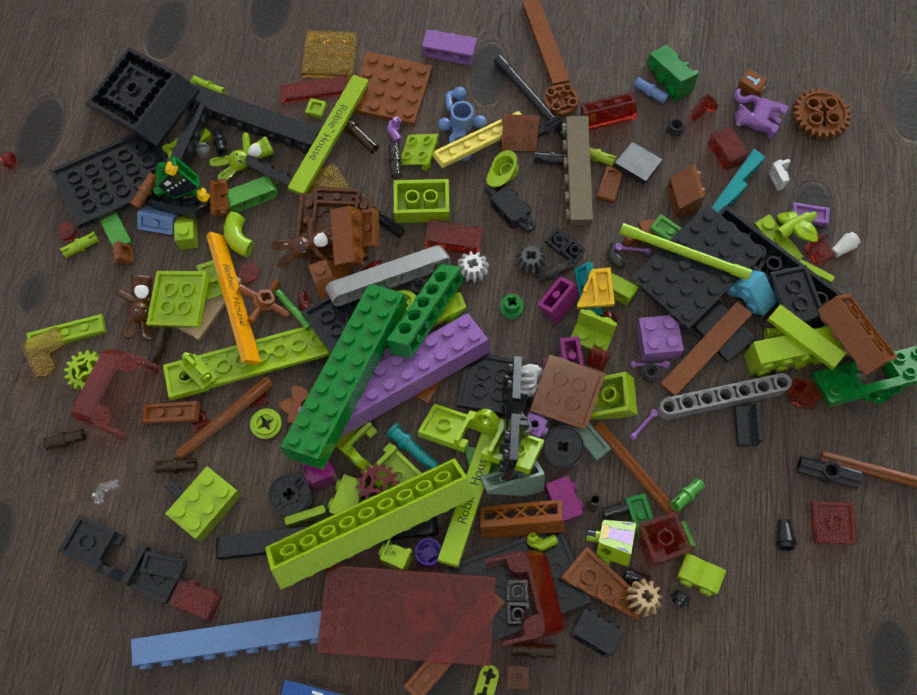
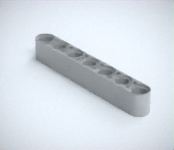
[325,245,452,306]
[657,373,792,420]

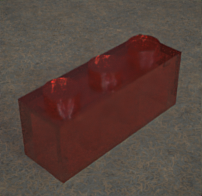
[580,91,637,130]
[425,220,483,255]

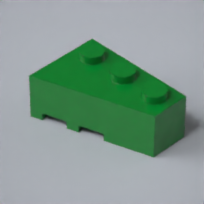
[647,45,699,102]

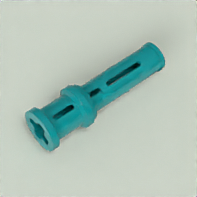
[386,423,440,470]

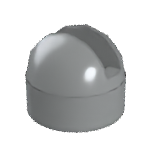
[196,142,211,158]

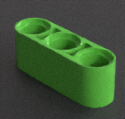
[223,176,279,213]

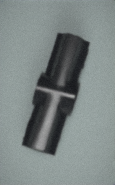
[796,455,863,489]

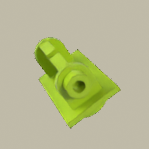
[179,352,218,390]

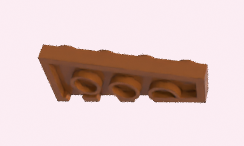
[559,547,643,621]

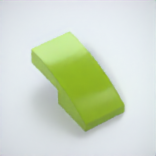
[196,260,223,300]

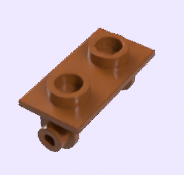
[210,179,229,219]

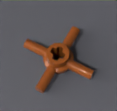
[237,279,291,324]

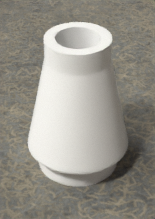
[831,232,861,258]

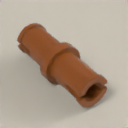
[130,172,156,209]

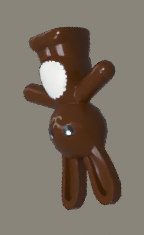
[270,218,333,268]
[116,275,153,341]

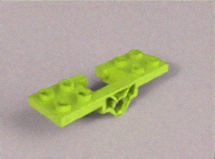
[418,404,544,475]
[336,422,422,490]

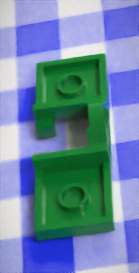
[811,346,917,407]

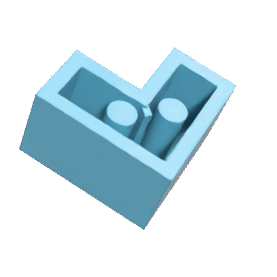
[726,270,777,316]

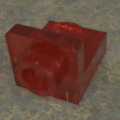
[805,233,835,265]

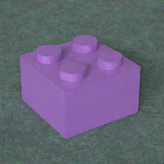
[635,315,684,362]

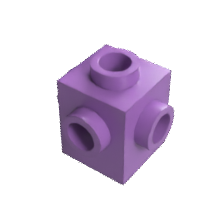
[526,412,549,439]

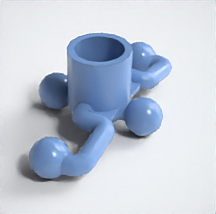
[438,87,487,161]

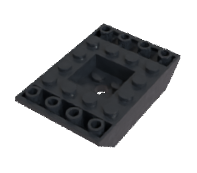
[85,47,200,147]

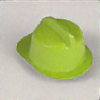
[486,150,519,187]

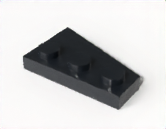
[149,193,210,218]

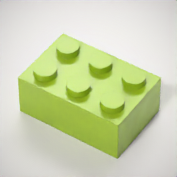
[394,179,450,223]
[165,466,242,543]

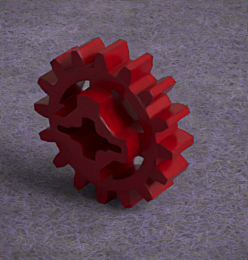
[356,462,400,501]

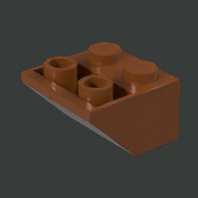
[667,164,706,217]

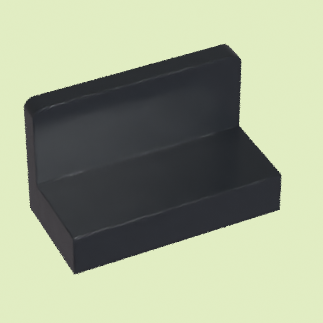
[734,402,763,447]

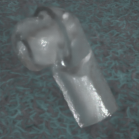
[92,479,120,504]

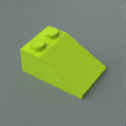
[590,372,638,420]

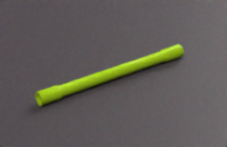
[619,223,752,281]

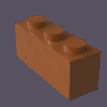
[330,206,364,268]

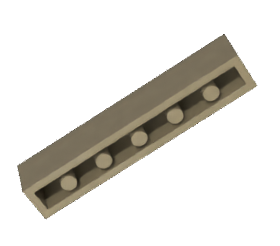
[562,116,593,226]

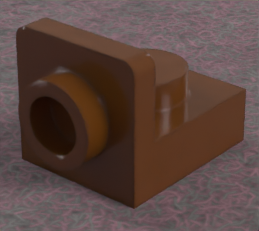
[507,666,529,690]

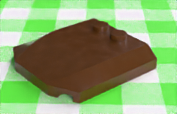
[295,187,374,261]

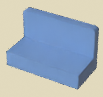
[137,206,180,235]

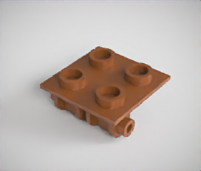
[501,114,539,151]

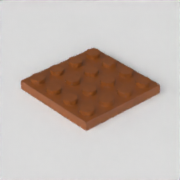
[353,51,433,127]

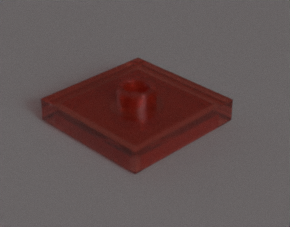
[811,501,857,545]

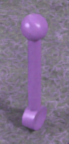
[614,243,652,255]
[630,361,670,369]
[629,409,658,440]

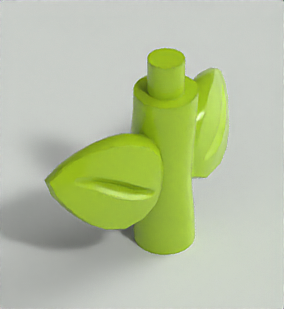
[775,211,818,242]

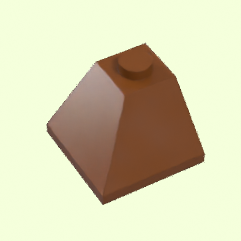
[308,259,351,300]

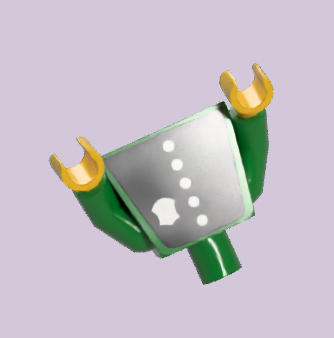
[153,155,210,202]

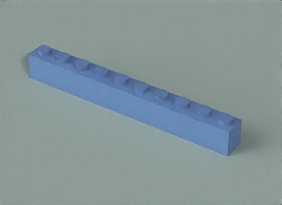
[131,608,348,670]

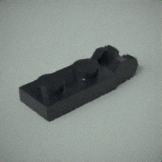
[245,155,293,185]

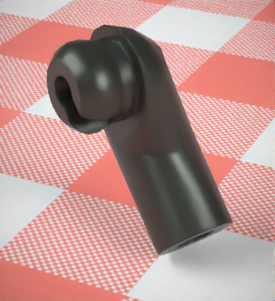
[607,242,626,268]

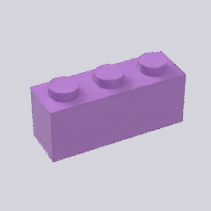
[422,29,477,66]

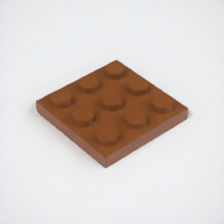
[529,354,606,430]

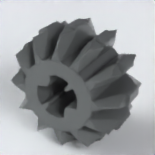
[515,243,546,275]

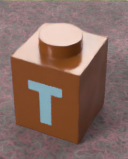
[736,69,767,97]

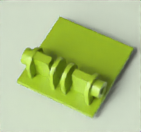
[398,134,439,171]

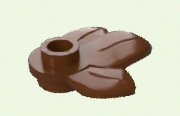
[279,386,309,423]

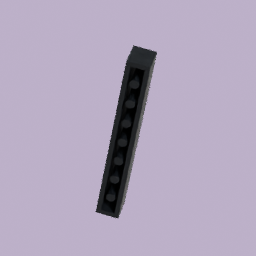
[188,84,321,153]

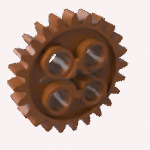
[792,87,852,141]

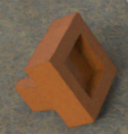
[112,241,134,265]

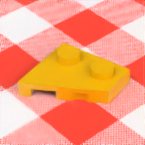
[577,267,615,309]

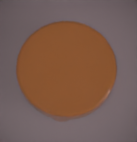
[544,83,579,117]

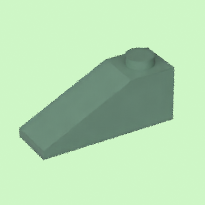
[480,460,545,496]

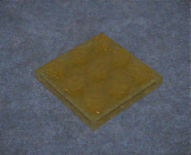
[301,30,358,79]

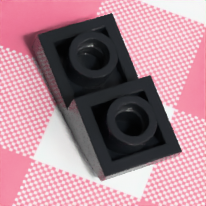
[544,227,586,264]
[506,579,529,624]

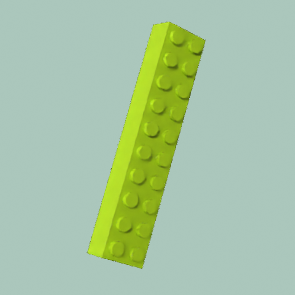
[265,458,475,589]

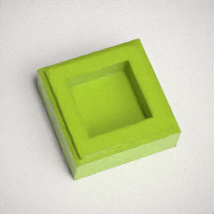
[305,98,328,120]

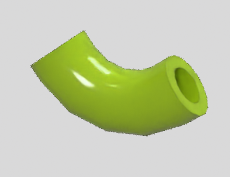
[223,212,254,258]

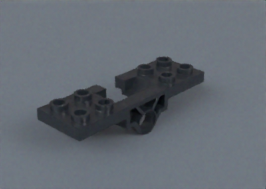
[498,356,532,481]
[58,515,187,604]

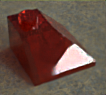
[638,511,693,568]

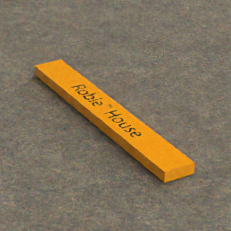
[206,232,261,365]

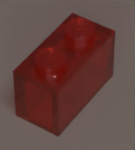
[708,126,749,171]
[169,579,222,621]

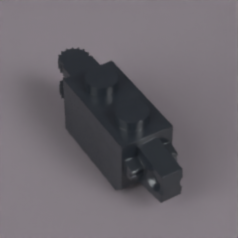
[485,185,536,234]

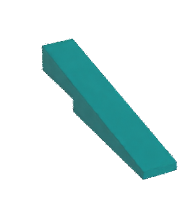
[712,149,766,212]

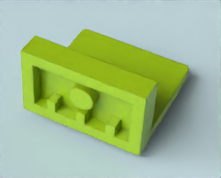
[571,309,617,357]

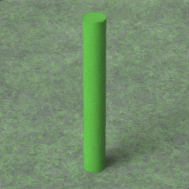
[274,289,311,330]

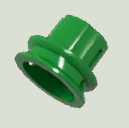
[499,294,524,320]

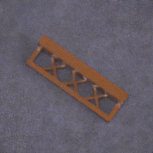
[480,500,565,539]

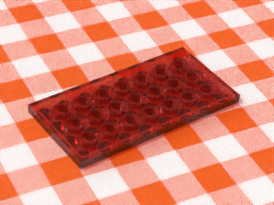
[317,565,495,666]

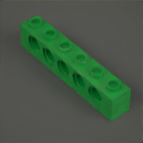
[387,263,464,359]

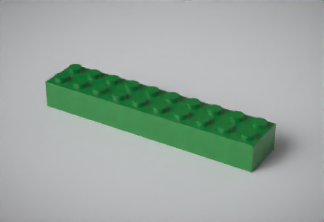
[280,284,407,470]

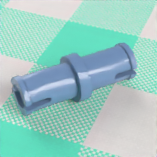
[633,76,669,104]

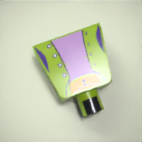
[586,520,636,566]

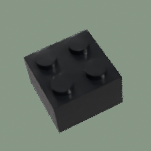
[568,609,623,658]

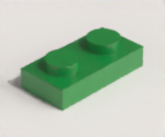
[624,493,658,539]

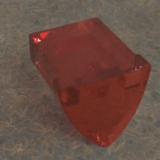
[689,94,718,121]

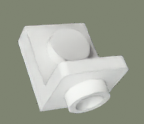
[768,159,791,191]

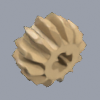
[626,579,663,617]

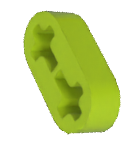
[474,665,499,695]

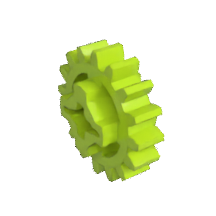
[64,350,109,393]

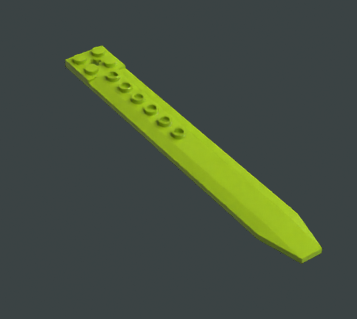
[163,292,466,401]

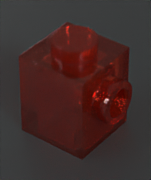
[787,378,822,411]

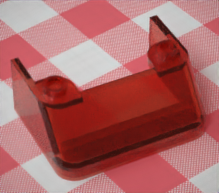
[71,349,160,441]
[484,550,564,648]

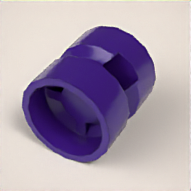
[415,538,441,569]

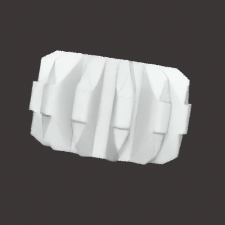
[458,251,489,283]
[521,364,542,397]

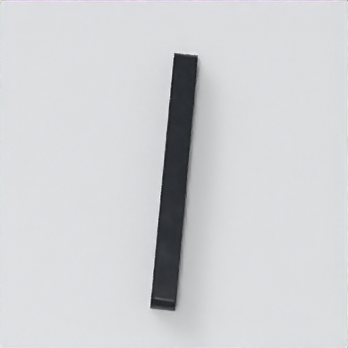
[216,515,439,560]

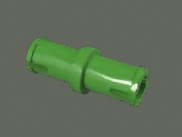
[669,478,705,512]

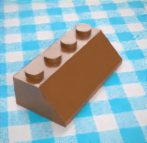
[818,294,898,375]

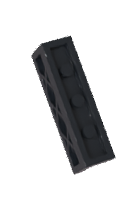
[169,103,210,166]

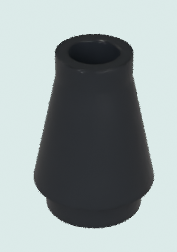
[776,519,797,551]

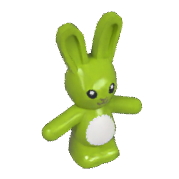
[209,133,274,182]

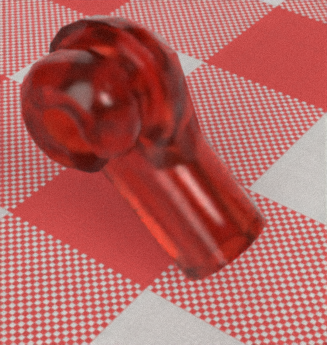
[298,291,314,311]

